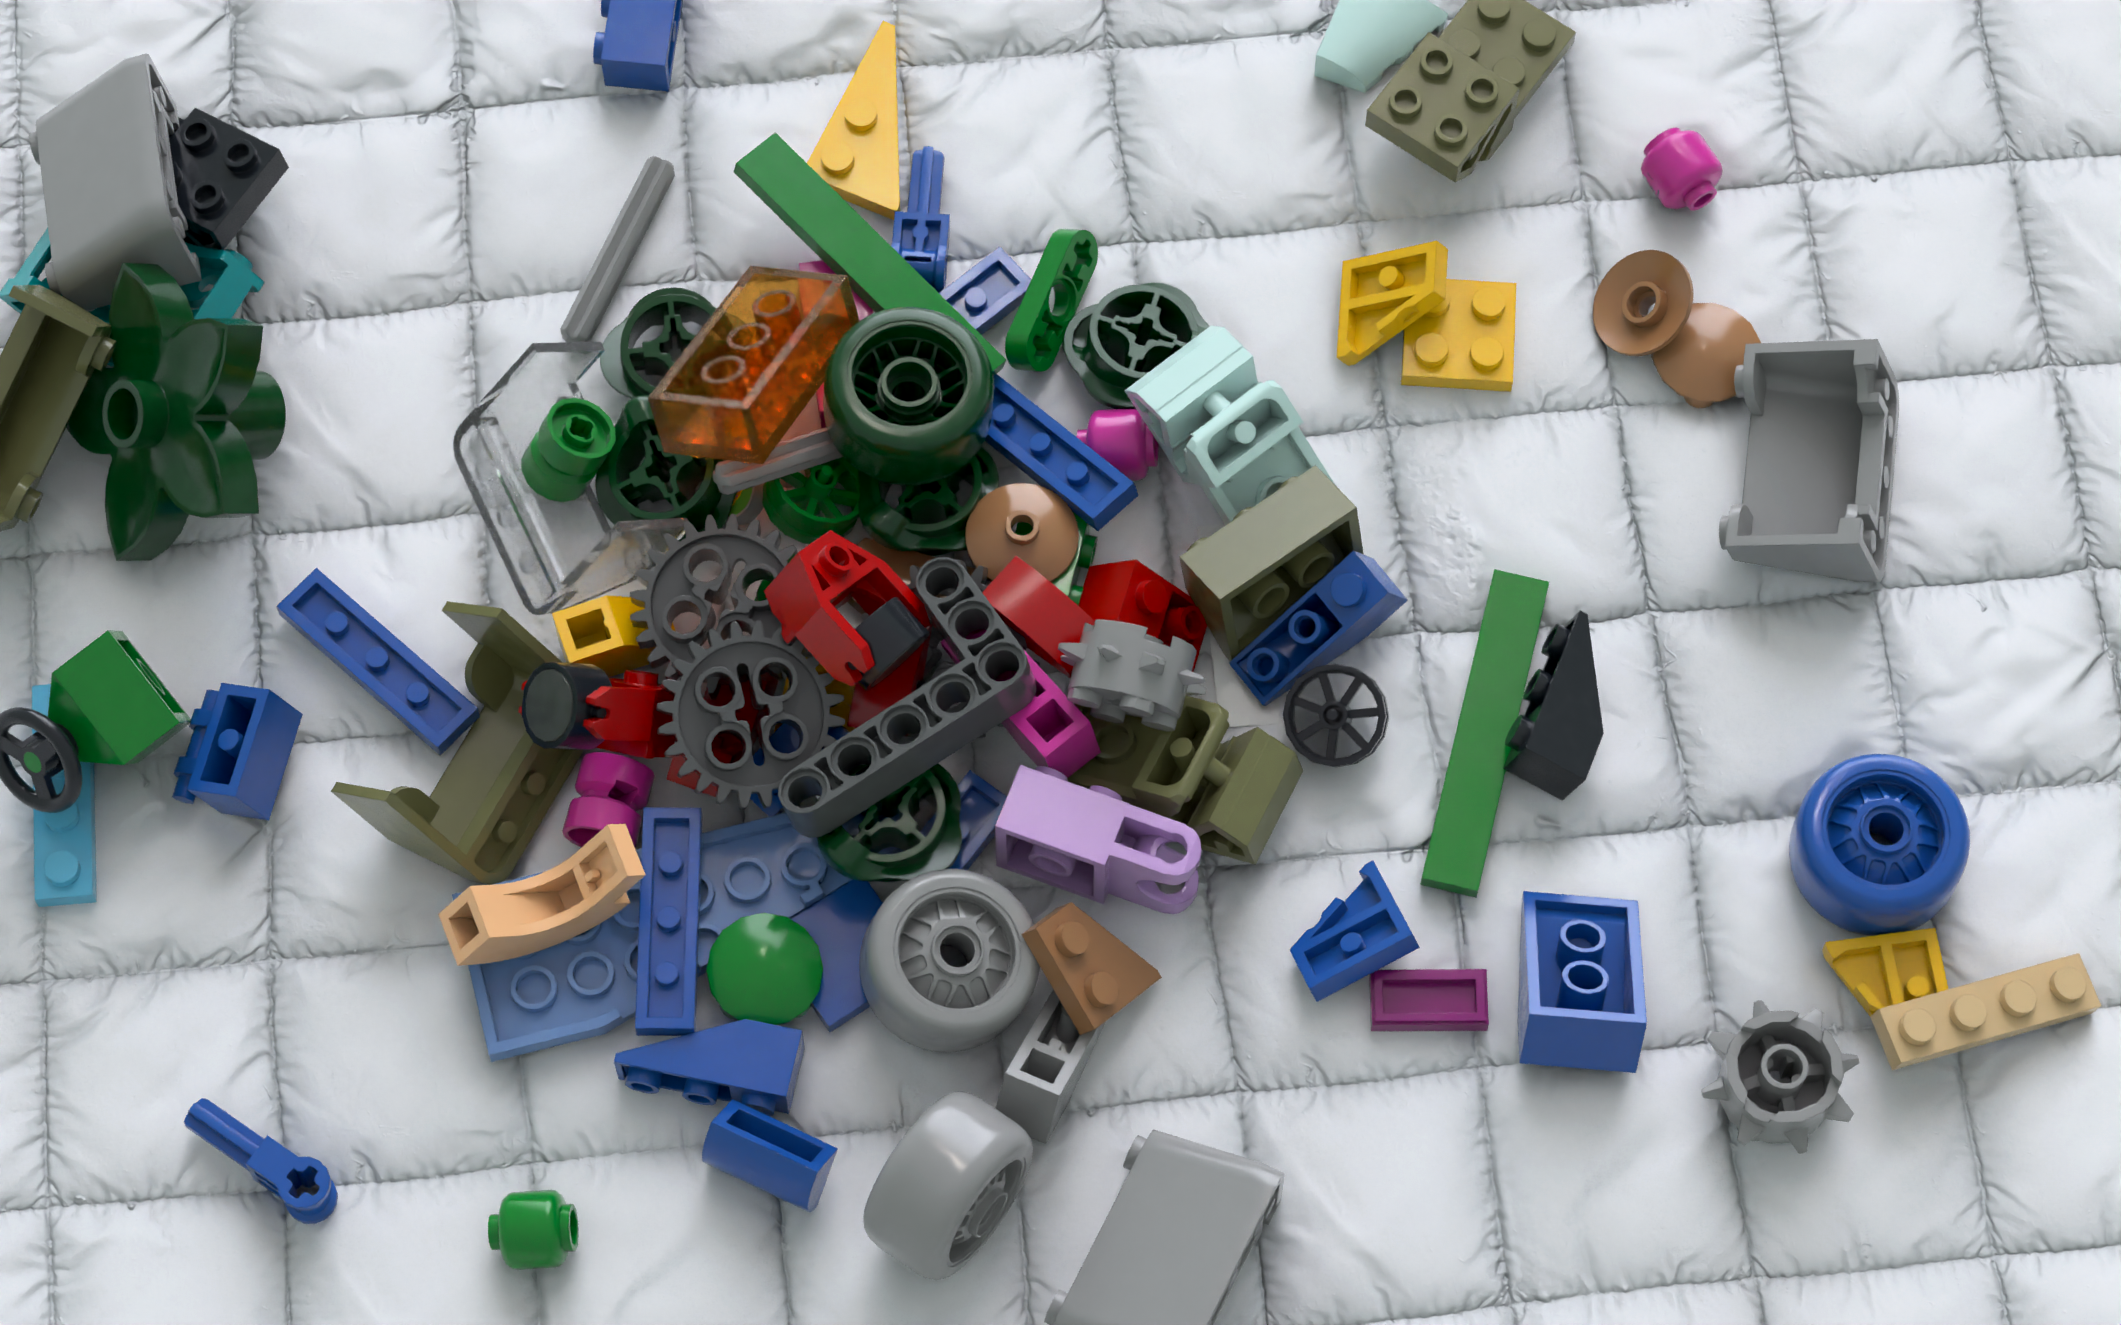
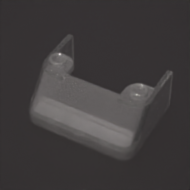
[453,342,688,615]

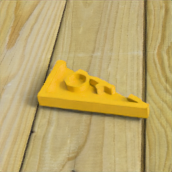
[807,21,900,220]

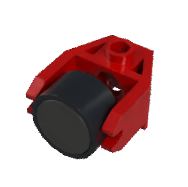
[764,530,930,691]
[519,662,675,759]

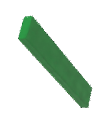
[734,132,1006,376]
[1420,569,1549,898]

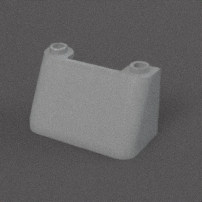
[29,54,202,311]
[1719,339,1899,582]
[1044,1129,1285,1325]

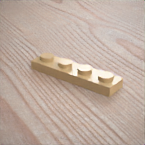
[1870,953,2101,1070]

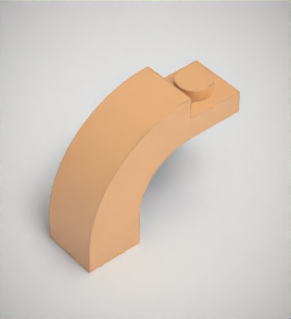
[438,824,646,966]

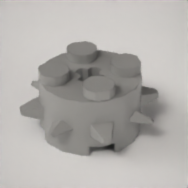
[1058,619,1207,732]
[1701,1000,1859,1154]

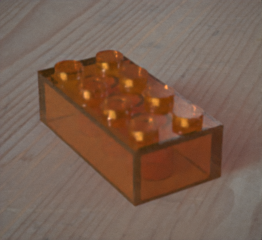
[648,266,860,464]

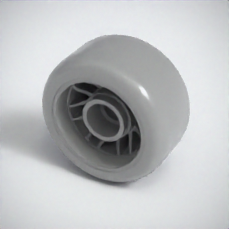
[859,869,1040,1052]
[863,1091,1033,1280]

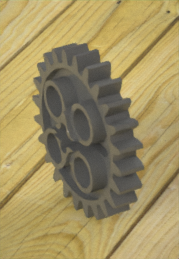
[630,514,798,700]
[656,620,845,810]

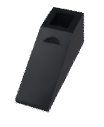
[1503,610,1604,801]

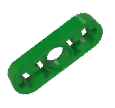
[1005,229,1098,372]

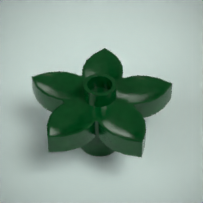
[66,263,286,561]

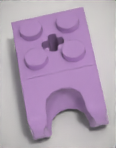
[995,765,1201,914]

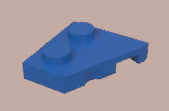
[1290,860,1420,1002]

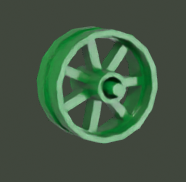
[762,457,860,544]

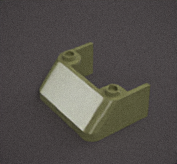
[0,285,117,532]
[331,601,584,885]

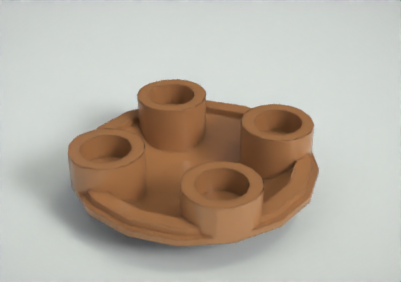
[1651,303,1761,408]

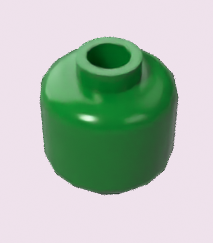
[488,1190,579,1270]

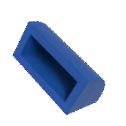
[702,1099,838,1212]

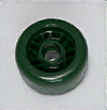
[823,307,994,486]

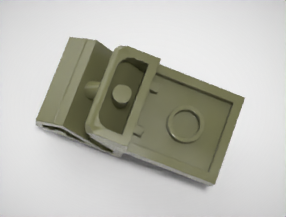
[1365,0,1576,183]
[1067,695,1303,865]

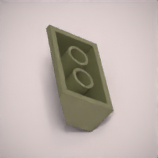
[1179,465,1364,661]

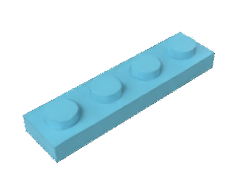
[32,684,97,907]

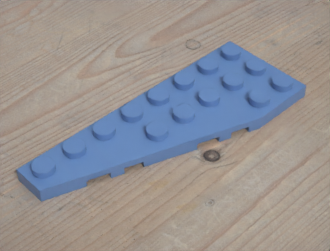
[452,813,903,1062]

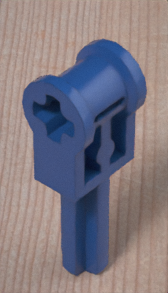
[891,146,950,293]
[184,1098,338,1224]

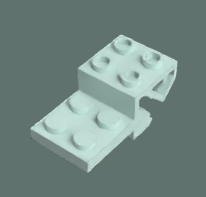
[1124,326,1335,525]

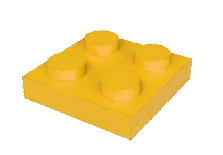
[1401,279,1517,392]

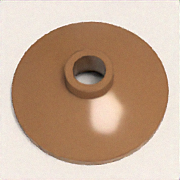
[1593,250,1694,356]
[965,483,1079,583]

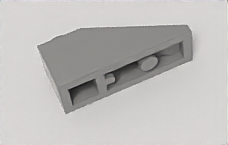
[996,989,1106,1144]

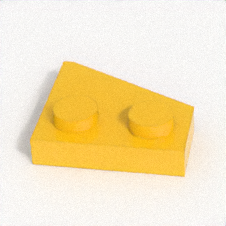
[1336,241,1448,366]
[1822,928,1948,1016]

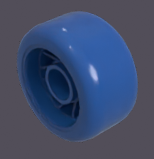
[1789,754,1970,936]

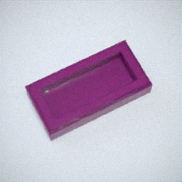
[1369,969,1489,1031]

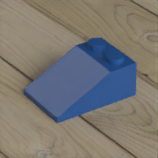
[1517,891,1647,1073]

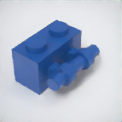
[172,683,303,821]

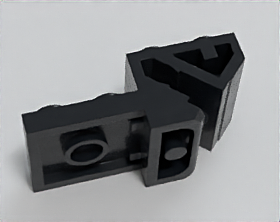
[169,108,289,250]

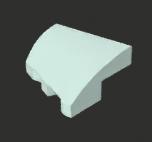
[1314,0,1448,93]

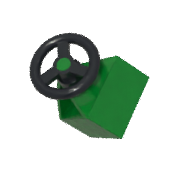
[0,630,191,813]

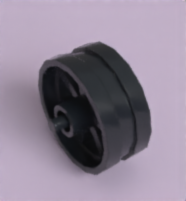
[1283,664,1389,767]

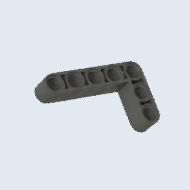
[778,557,1036,837]

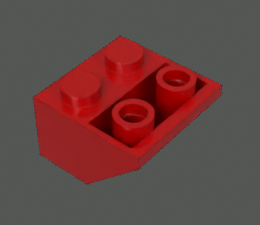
[1079,559,1207,672]

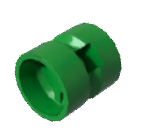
[521,398,616,502]

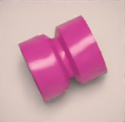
[562,752,655,848]

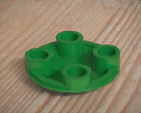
[706,913,823,1025]

